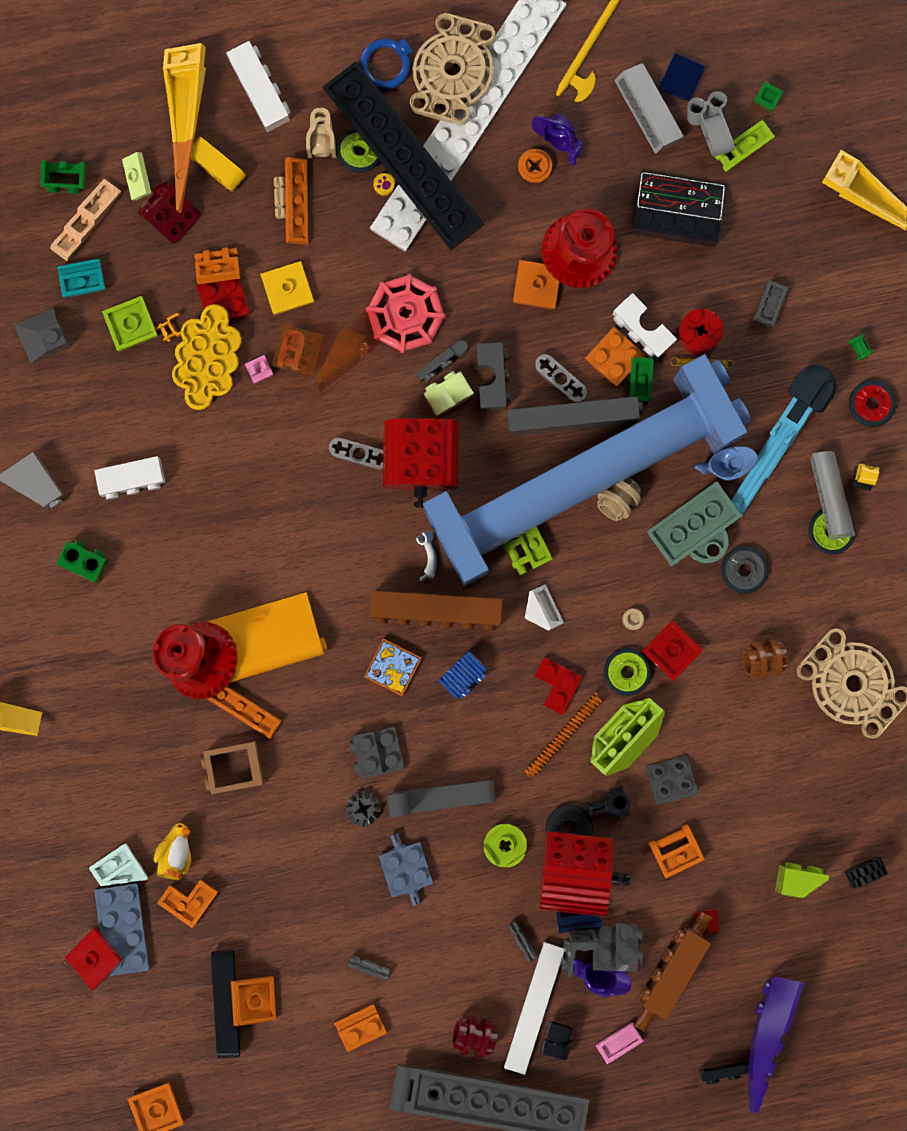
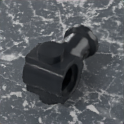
[586,786,630,821]

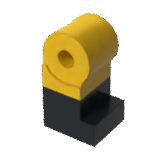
[851,464,879,491]

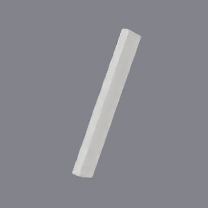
[504,942,564,1075]

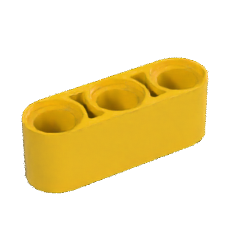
[191,136,246,192]

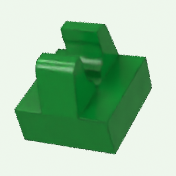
[754,82,784,112]

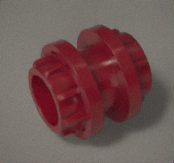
[452,1016,498,1058]

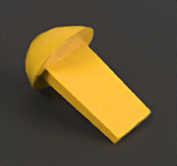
[0,702,42,736]

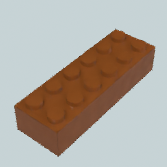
[370,591,502,631]

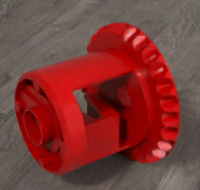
[541,209,618,288]
[152,622,238,699]

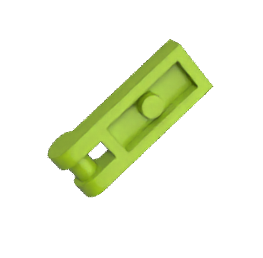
[715,120,775,173]

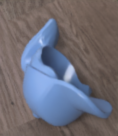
[695,446,758,480]

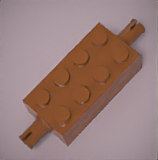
[634,911,713,1032]

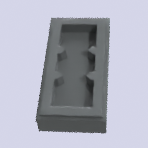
[753,280,789,328]

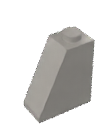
[0,452,65,509]

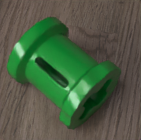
[848,333,875,361]

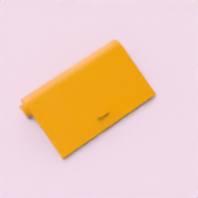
[207,592,327,682]

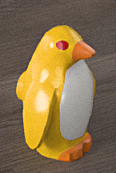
[154,823,191,880]

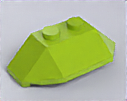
[590,698,665,776]

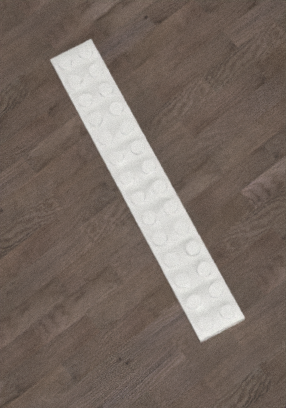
[370,0,567,252]

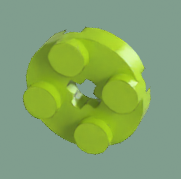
[484,824,527,867]

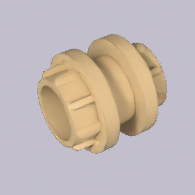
[597,478,641,521]

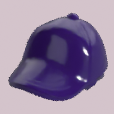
[532,113,583,165]
[573,958,631,997]

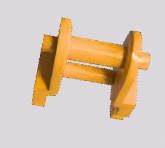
[156,312,181,342]

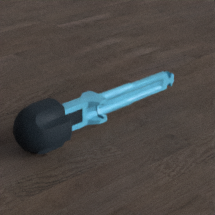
[731,365,837,524]

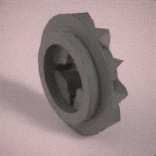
[346,791,381,826]

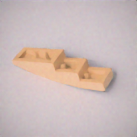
[50,179,121,262]

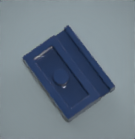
[556,911,602,934]

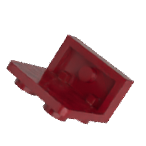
[137,182,200,244]

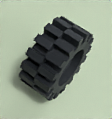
[844,856,888,888]

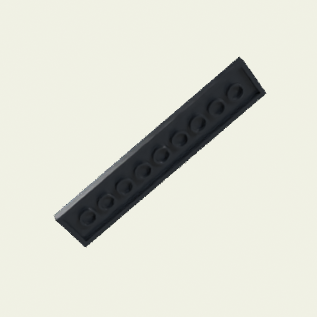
[322,61,485,251]

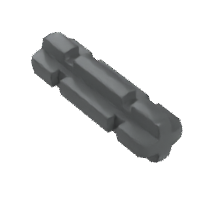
[508,921,537,962]
[348,955,390,981]

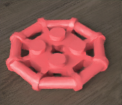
[365,273,446,353]

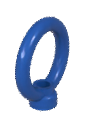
[360,39,413,90]

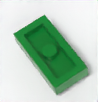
[629,357,654,401]

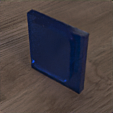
[659,53,705,102]

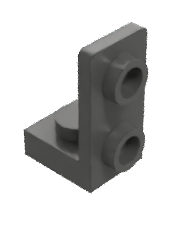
[561,930,598,978]

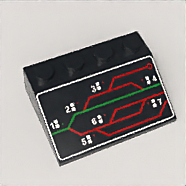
[631,171,725,247]

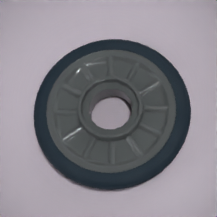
[721,546,768,594]

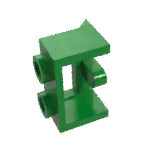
[40,160,88,194]

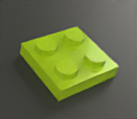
[102,296,158,352]

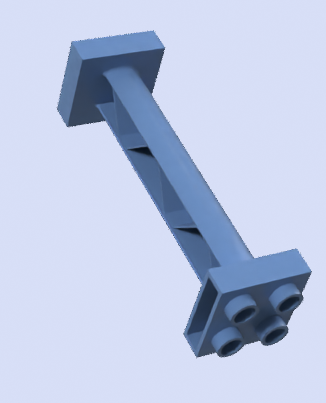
[423,354,751,587]

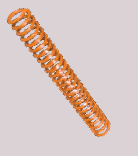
[525,692,602,778]

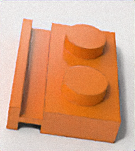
[334,1003,387,1052]

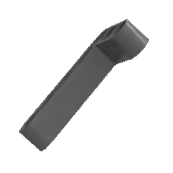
[387,780,496,817]

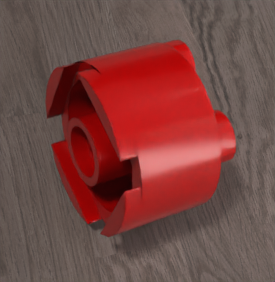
[677,309,723,356]

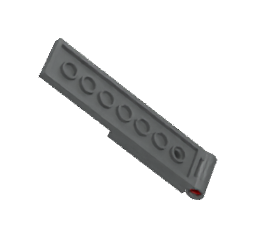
[389,1064,589,1131]

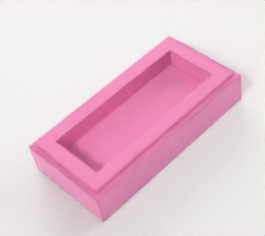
[595,1022,644,1064]

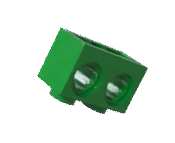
[56,540,109,584]

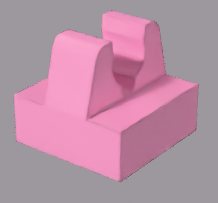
[245,355,274,384]

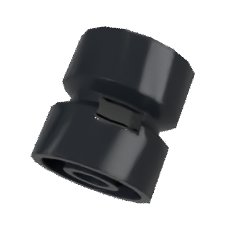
[540,1021,576,1060]

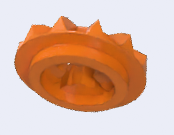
[518,149,552,183]

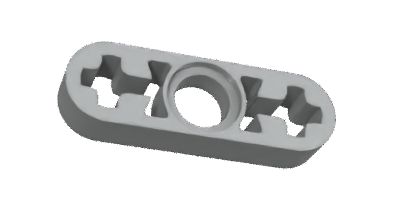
[535,354,587,403]
[329,438,383,470]

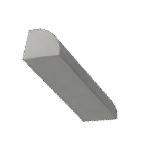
[615,63,684,154]
[810,451,855,541]

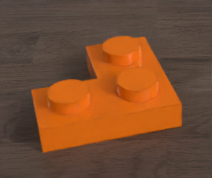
[157,880,218,928]

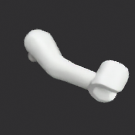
[416,531,437,582]

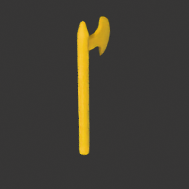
[556,0,620,102]

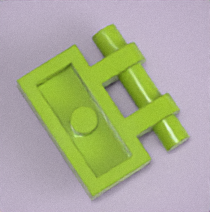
[503,527,553,576]

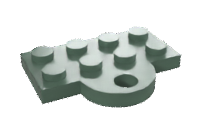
[647,481,742,567]

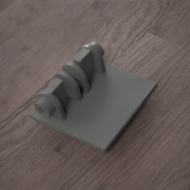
[645,755,699,806]

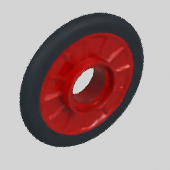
[849,380,896,427]

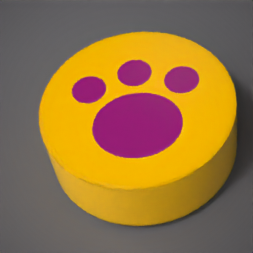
[373,173,395,196]

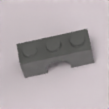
[477,342,510,411]

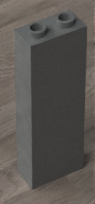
[507,397,643,437]

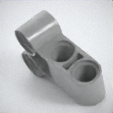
[687,91,735,157]

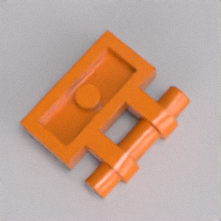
[195,247,240,284]

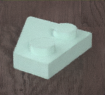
[89,843,149,886]

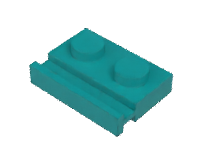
[57,259,106,298]

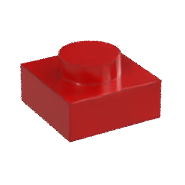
[695,909,720,933]

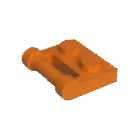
[648,824,705,878]

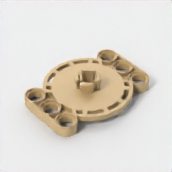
[410,13,496,126]
[796,628,907,739]

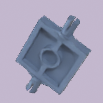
[378,833,433,906]

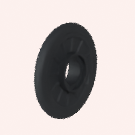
[546,805,593,836]

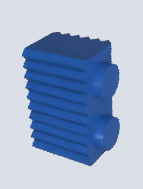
[438,650,487,699]

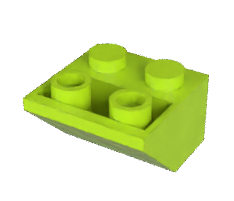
[775,862,829,898]

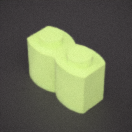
[424,371,474,417]

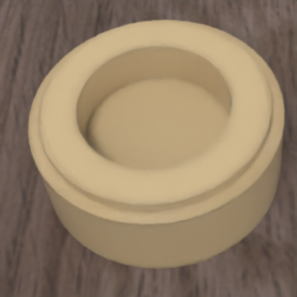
[622,609,644,630]

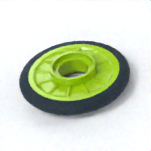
[336,130,380,173]
[808,510,856,554]
[604,648,651,696]

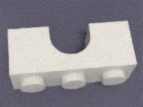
[613,293,677,360]

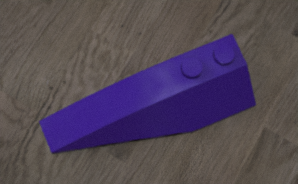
[748,977,804,1114]

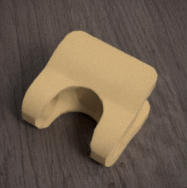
[306,108,337,158]

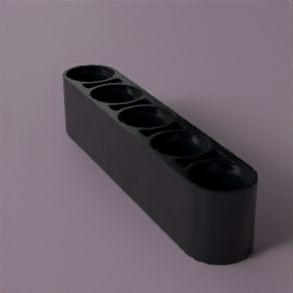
[211,950,240,1059]

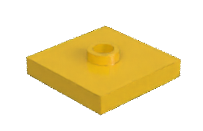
[260,261,314,315]

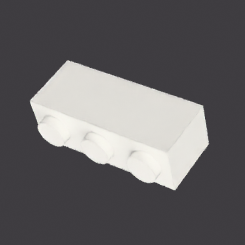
[94,456,166,500]

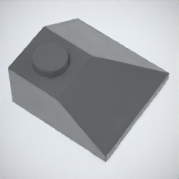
[14,308,71,364]

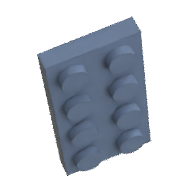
[94,883,150,976]

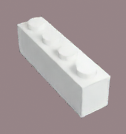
[226,41,291,132]

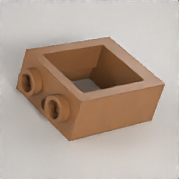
[201,741,264,794]

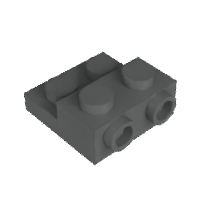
[349,727,404,779]
[593,923,642,972]

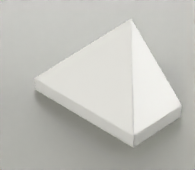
[525,584,564,631]

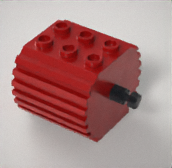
[383,418,460,508]
[539,831,630,917]

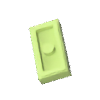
[122,152,152,200]

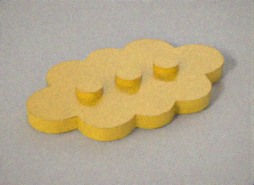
[172,304,242,410]

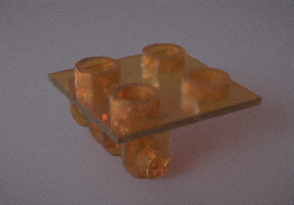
[272,325,324,376]

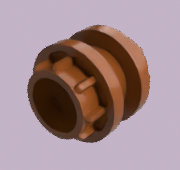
[742,639,789,680]

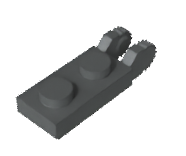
[416,340,468,383]

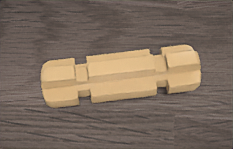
[274,176,286,219]

